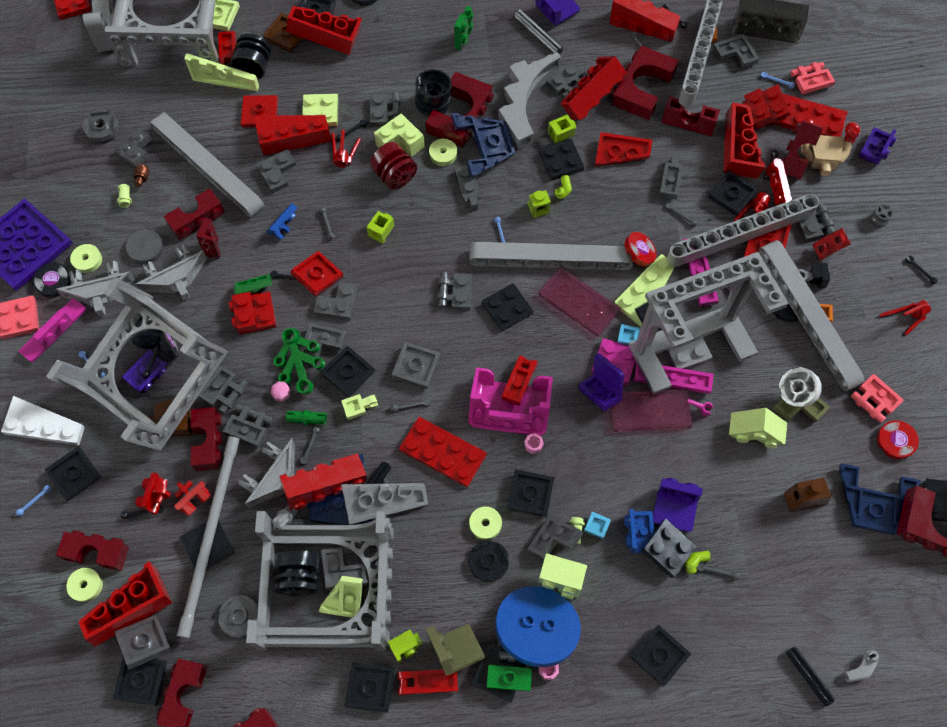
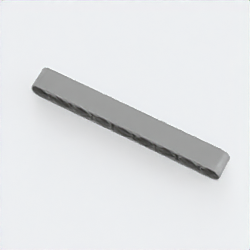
[679,0,723,107]
[150,112,265,218]
[667,194,819,267]
[759,240,865,391]
[469,242,633,270]

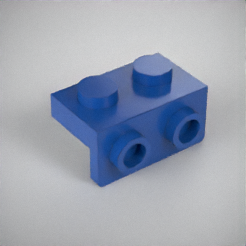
[624,509,654,554]

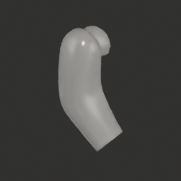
[844,650,879,683]

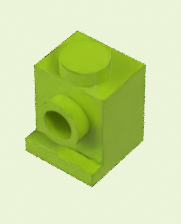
[548,115,576,144]
[527,190,551,218]
[366,211,394,244]
[388,629,423,664]

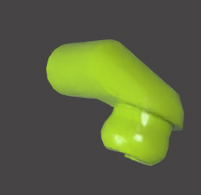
[555,175,572,199]
[684,551,711,574]

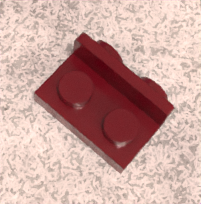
[196,217,221,258]

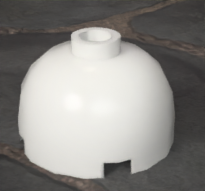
[779,367,821,407]

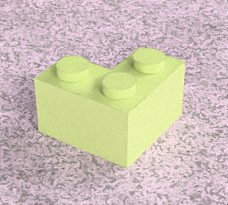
[374,114,425,157]
[729,408,787,448]
[539,554,587,600]

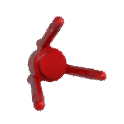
[331,129,361,168]
[734,192,771,221]
[879,300,931,335]

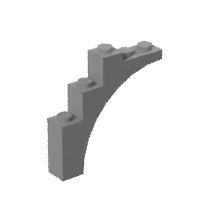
[498,52,561,150]

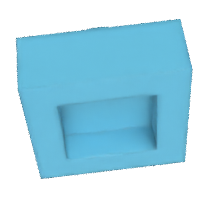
[617,324,640,346]
[584,512,611,540]

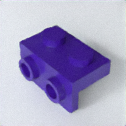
[859,127,897,165]
[122,349,167,393]

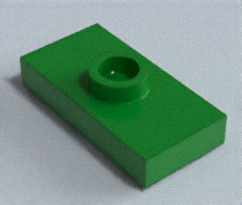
[234,274,272,295]
[487,665,532,692]

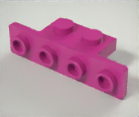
[19,298,87,363]

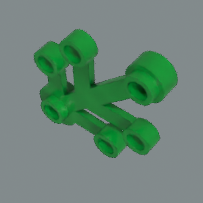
[273,328,325,395]

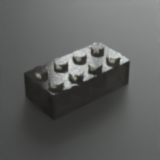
[732,0,809,44]

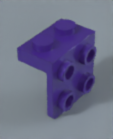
[535,0,580,26]
[578,353,624,412]
[653,478,703,532]

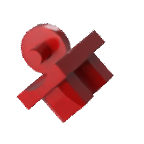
[812,228,851,260]
[135,473,171,514]
[174,480,211,516]

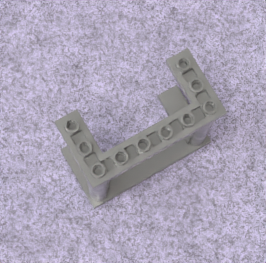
[105,0,220,66]
[628,252,788,395]
[46,277,228,451]
[246,511,394,651]

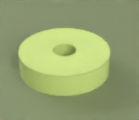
[429,139,457,166]
[70,244,102,273]
[469,507,502,540]
[67,568,103,602]

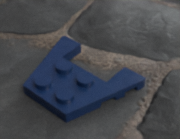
[451,113,516,178]
[308,454,372,525]
[839,463,920,536]

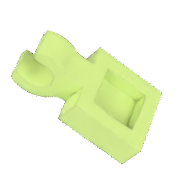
[341,394,378,420]

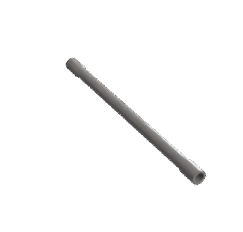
[177,436,240,639]

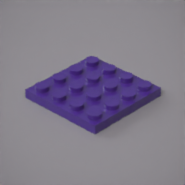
[0,198,73,291]

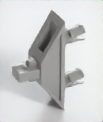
[136,245,207,300]
[56,261,135,316]
[238,438,295,509]

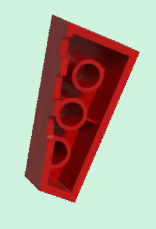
[609,0,681,42]
[286,6,362,55]
[561,56,627,120]
[723,102,765,179]
[254,115,331,156]
[279,453,367,510]
[78,561,172,647]

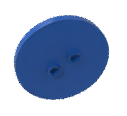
[495,586,581,667]

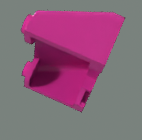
[469,367,553,436]

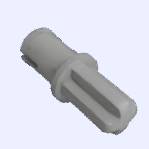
[272,505,298,530]

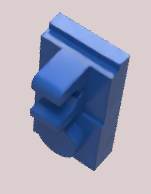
[266,203,297,240]

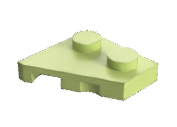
[319,576,363,618]

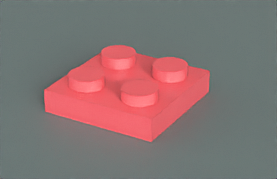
[0,296,39,340]

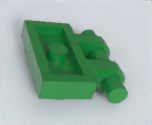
[454,6,474,50]

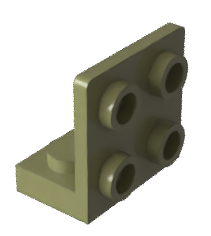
[426,624,485,676]

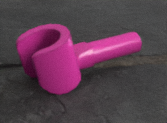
[687,398,713,417]

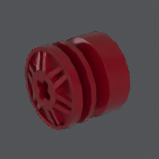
[370,141,418,190]

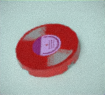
[624,232,657,267]
[877,420,919,459]

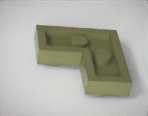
[773,398,830,423]

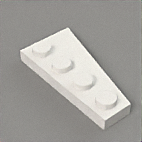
[1,396,85,445]

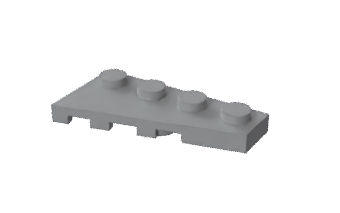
[341,483,428,524]

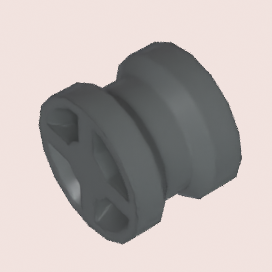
[871,204,894,227]

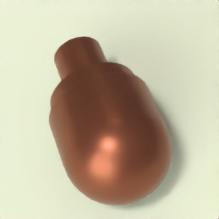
[134,164,150,187]

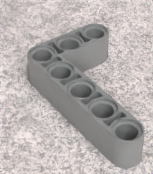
[83,0,113,53]

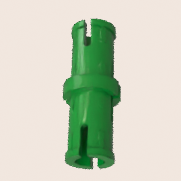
[286,410,327,425]

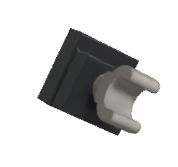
[798,263,830,288]

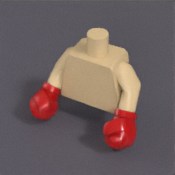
[800,118,860,176]

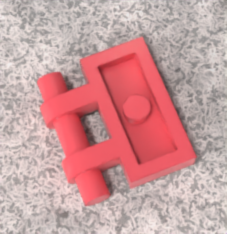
[790,62,835,94]
[850,374,904,423]

